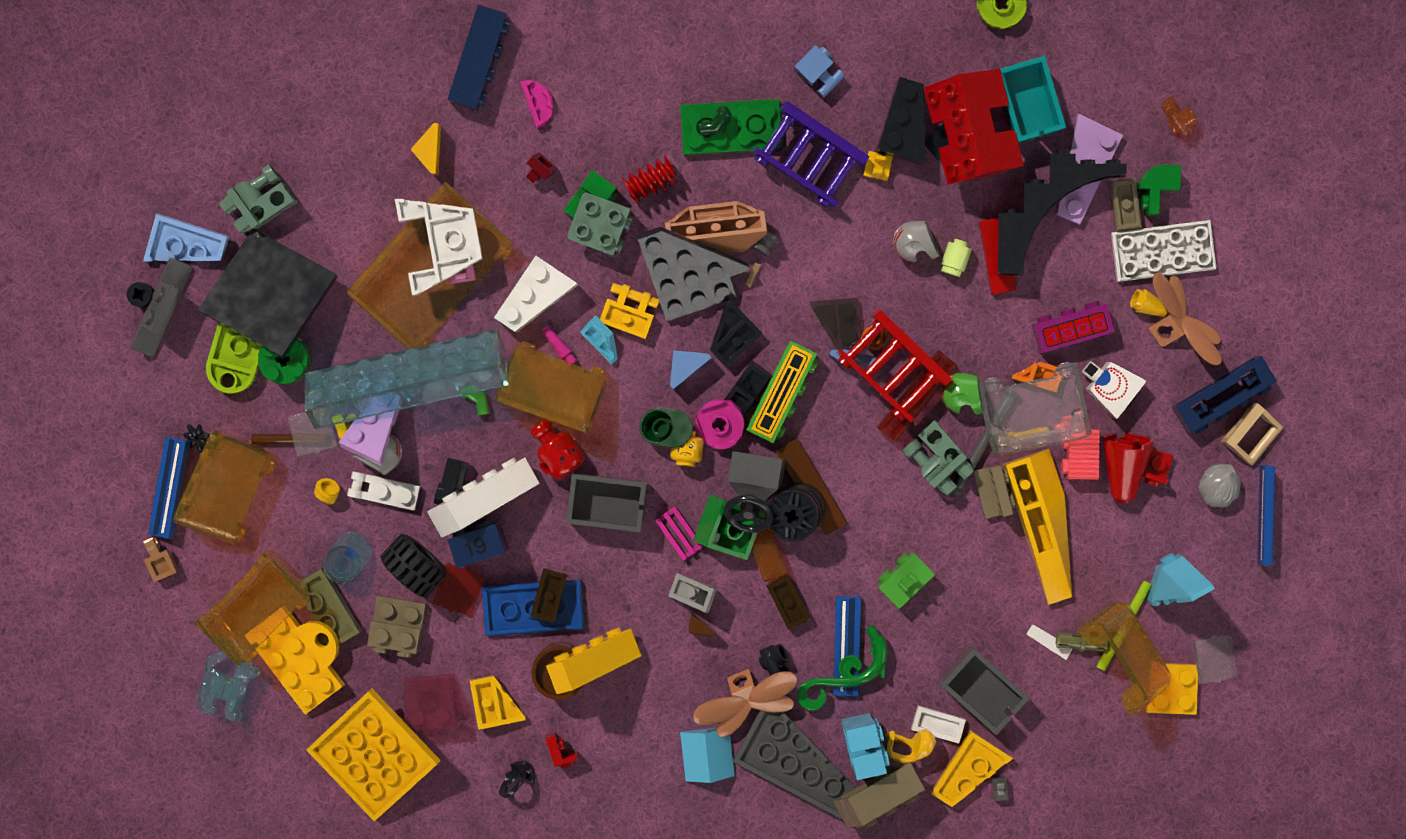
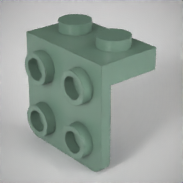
[568,193,634,257]

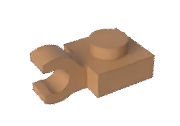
[143,536,179,582]

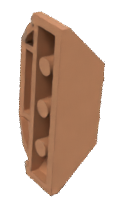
[665,201,767,254]

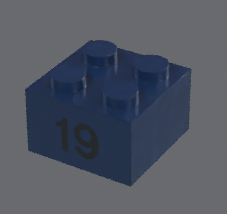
[447,519,509,568]

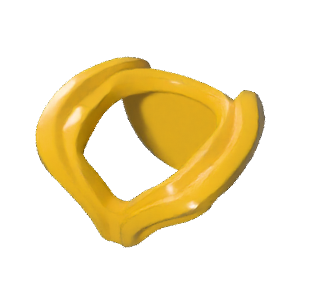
[885,729,936,764]

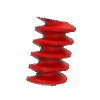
[621,155,676,204]

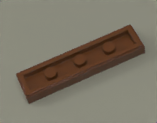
[775,438,847,535]

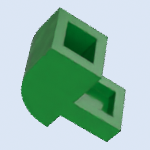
[1136,164,1181,216]

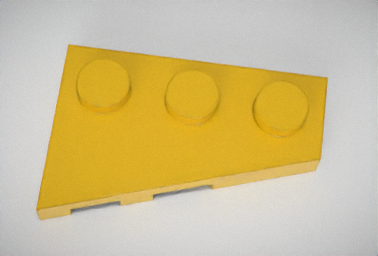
[930,730,1013,807]

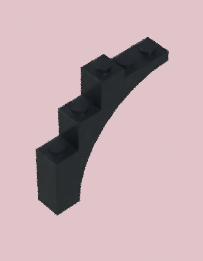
[998,149,1127,276]

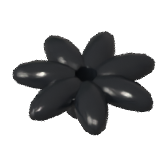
[183,424,211,453]

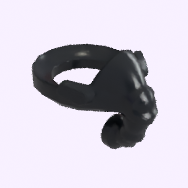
[499,761,535,798]

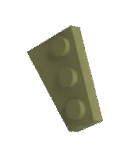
[301,567,362,645]

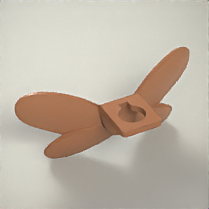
[1149,272,1222,365]
[693,669,797,737]

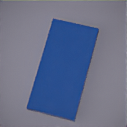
[482,579,584,636]

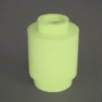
[941,239,972,277]

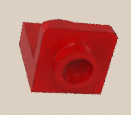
[1143,449,1173,487]
[545,732,579,768]

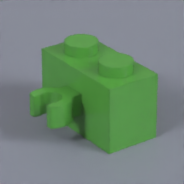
[877,552,935,609]

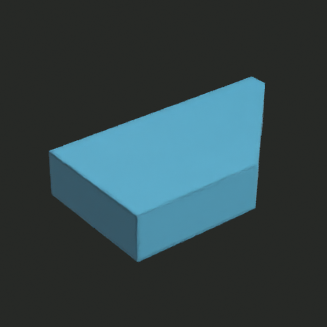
[580,316,618,365]

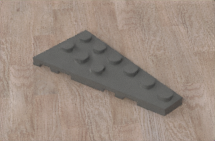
[733,710,865,831]

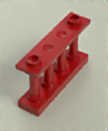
[836,309,952,422]

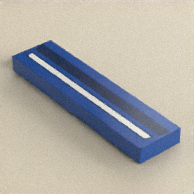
[148,437,191,539]
[1257,465,1275,566]
[833,596,861,696]

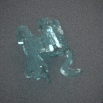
[195,637,260,722]

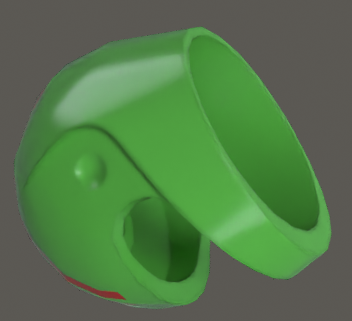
[941,373,983,415]

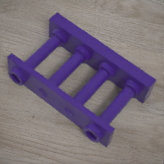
[751,101,870,208]

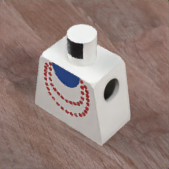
[1082,361,1146,419]

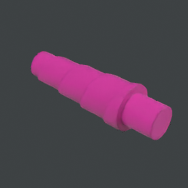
[542,325,577,366]

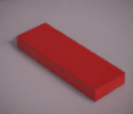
[979,218,1016,295]

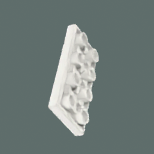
[1111,220,1216,282]

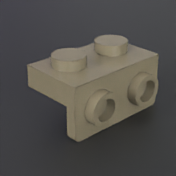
[974,465,1015,518]

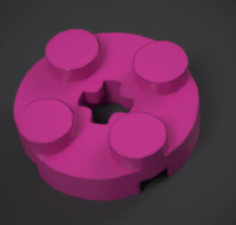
[695,399,745,449]

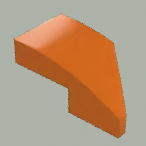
[1012,362,1065,393]

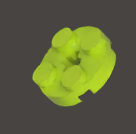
[976,0,1027,30]

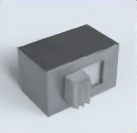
[991,776,1008,801]

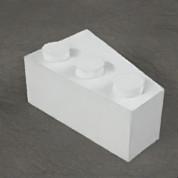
[494,256,579,332]

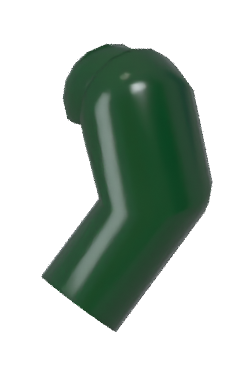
[699,106,732,135]

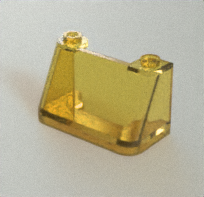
[494,341,610,434]
[173,430,277,545]
[194,549,310,666]
[1077,601,1171,716]

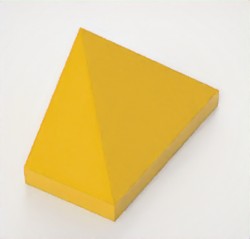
[411,123,441,176]

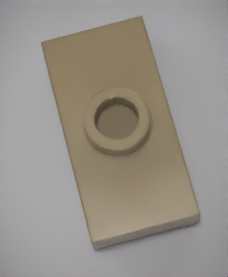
[1109,178,1142,231]

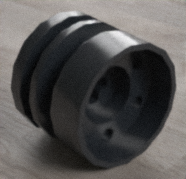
[769,482,826,542]

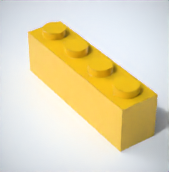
[546,627,641,694]

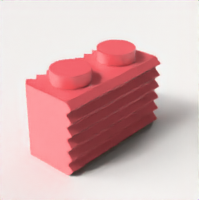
[1061,429,1100,480]

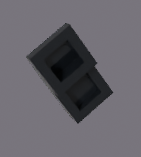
[724,360,772,415]

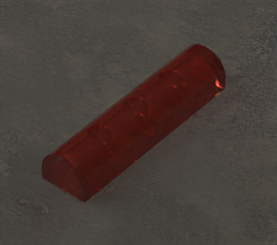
[876,350,957,443]

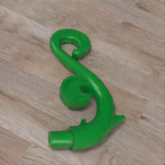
[797,625,888,711]

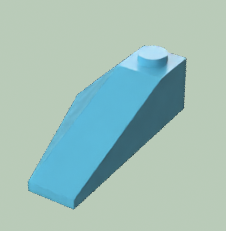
[1146,553,1215,606]

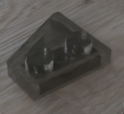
[809,298,861,349]

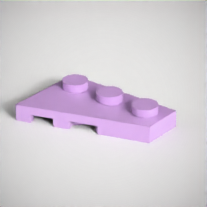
[339,385,403,467]

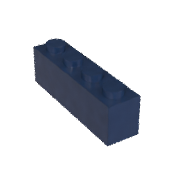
[447,4,511,112]

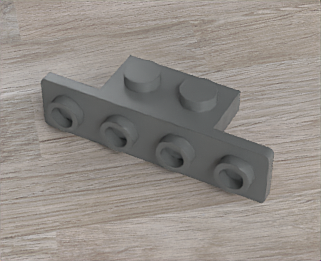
[130,258,192,357]

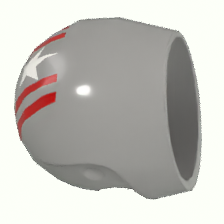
[893,221,939,262]
[352,434,402,475]

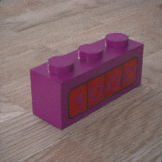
[1031,301,1115,353]

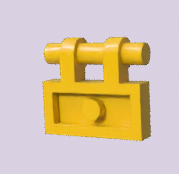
[600,283,659,339]

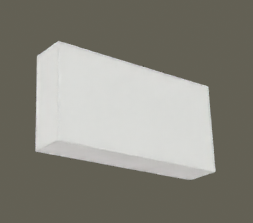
[911,705,966,743]

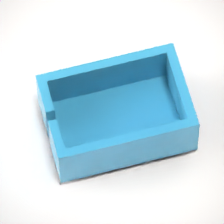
[841,713,890,780]

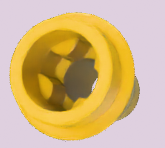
[1130,289,1168,318]

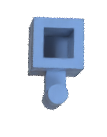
[794,45,845,98]

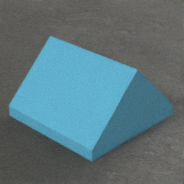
[680,728,735,783]

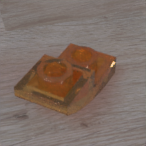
[752,527,788,582]

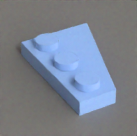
[143,214,230,261]

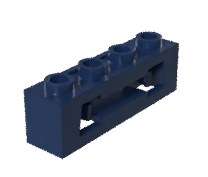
[1171,356,1277,434]

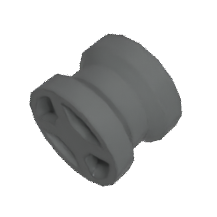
[751,231,779,257]

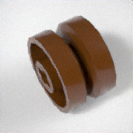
[531,642,583,700]

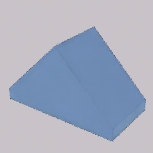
[670,350,712,389]

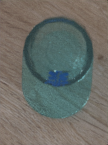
[323,532,372,584]

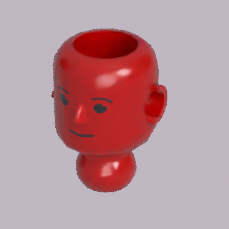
[530,419,585,480]

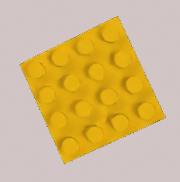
[306,688,441,821]

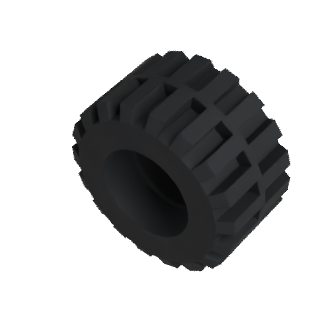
[380,533,447,598]

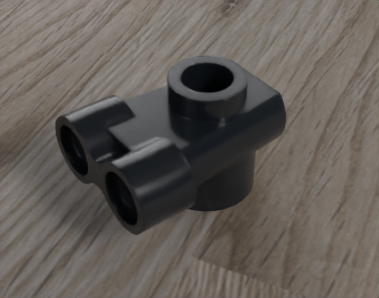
[759,644,790,676]

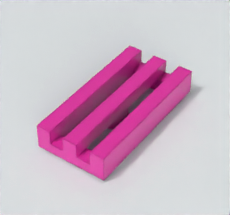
[655,506,703,561]

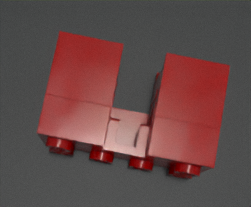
[924,68,1024,185]

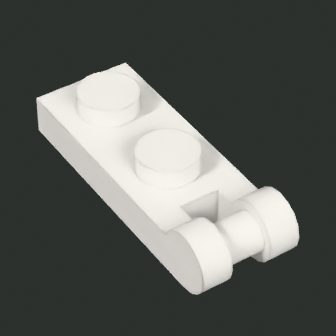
[347,471,421,511]

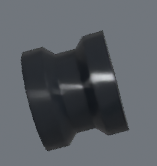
[126,282,155,307]

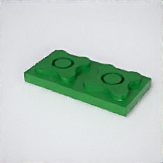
[680,99,782,155]

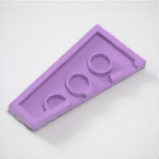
[1056,114,1123,225]

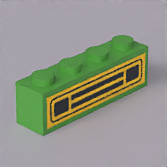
[746,341,819,443]

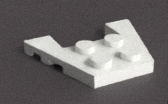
[395,199,483,296]

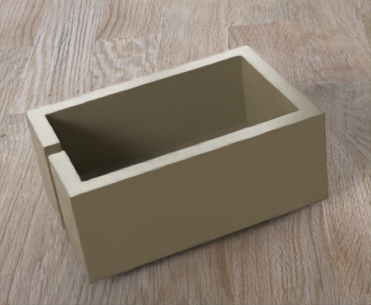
[833,763,925,829]

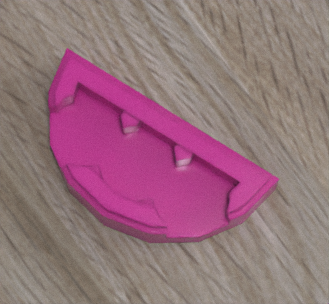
[520,80,554,129]

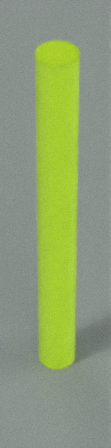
[1096,580,1152,671]

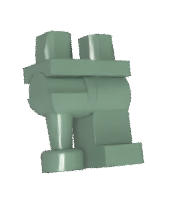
[219,164,298,234]
[902,420,975,496]

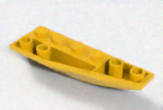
[1002,448,1072,605]

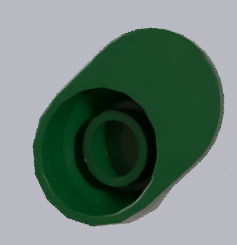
[639,408,693,448]

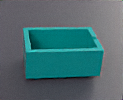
[1000,55,1066,144]

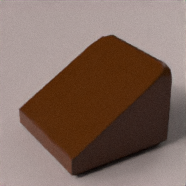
[689,612,714,636]

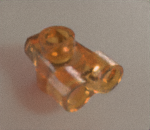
[1161,96,1198,137]

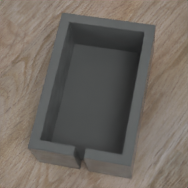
[566,473,647,532]
[938,645,1030,735]

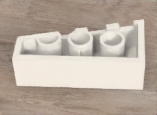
[427,457,540,538]

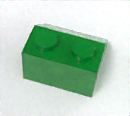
[693,494,764,560]

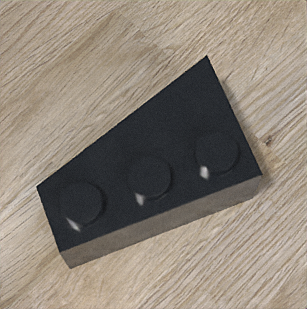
[876,77,926,166]

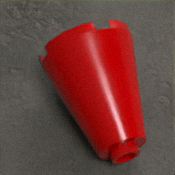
[1103,433,1154,503]

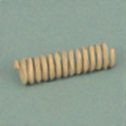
[744,263,761,288]

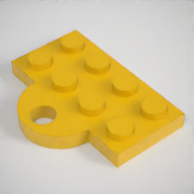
[246,606,345,714]

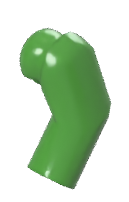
[460,383,490,416]

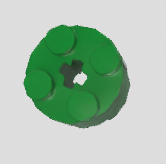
[258,338,312,384]

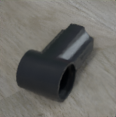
[434,458,469,505]

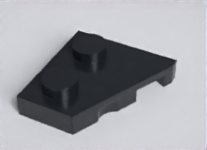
[709,299,763,368]

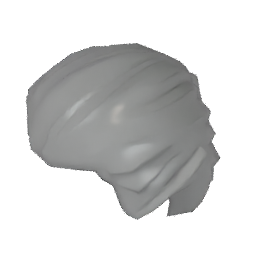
[1198,463,1241,508]

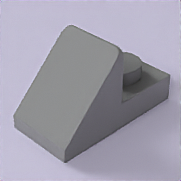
[668,573,717,613]

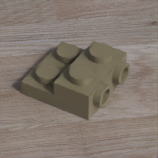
[367,595,427,657]

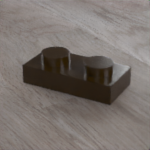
[530,568,568,623]
[766,574,810,630]

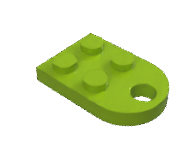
[206,323,261,393]

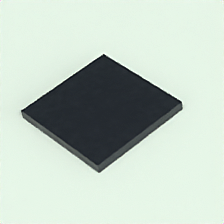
[198,229,338,359]

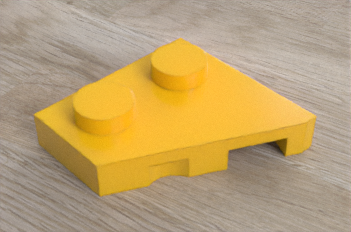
[469,675,525,730]

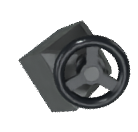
[724,451,786,533]

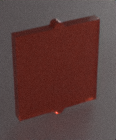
[432,563,485,616]

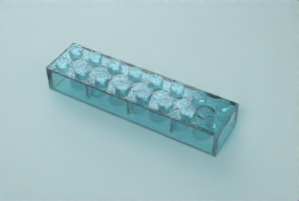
[305,329,509,429]

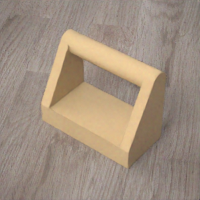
[1221,403,1283,466]

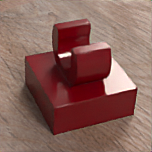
[526,152,558,183]

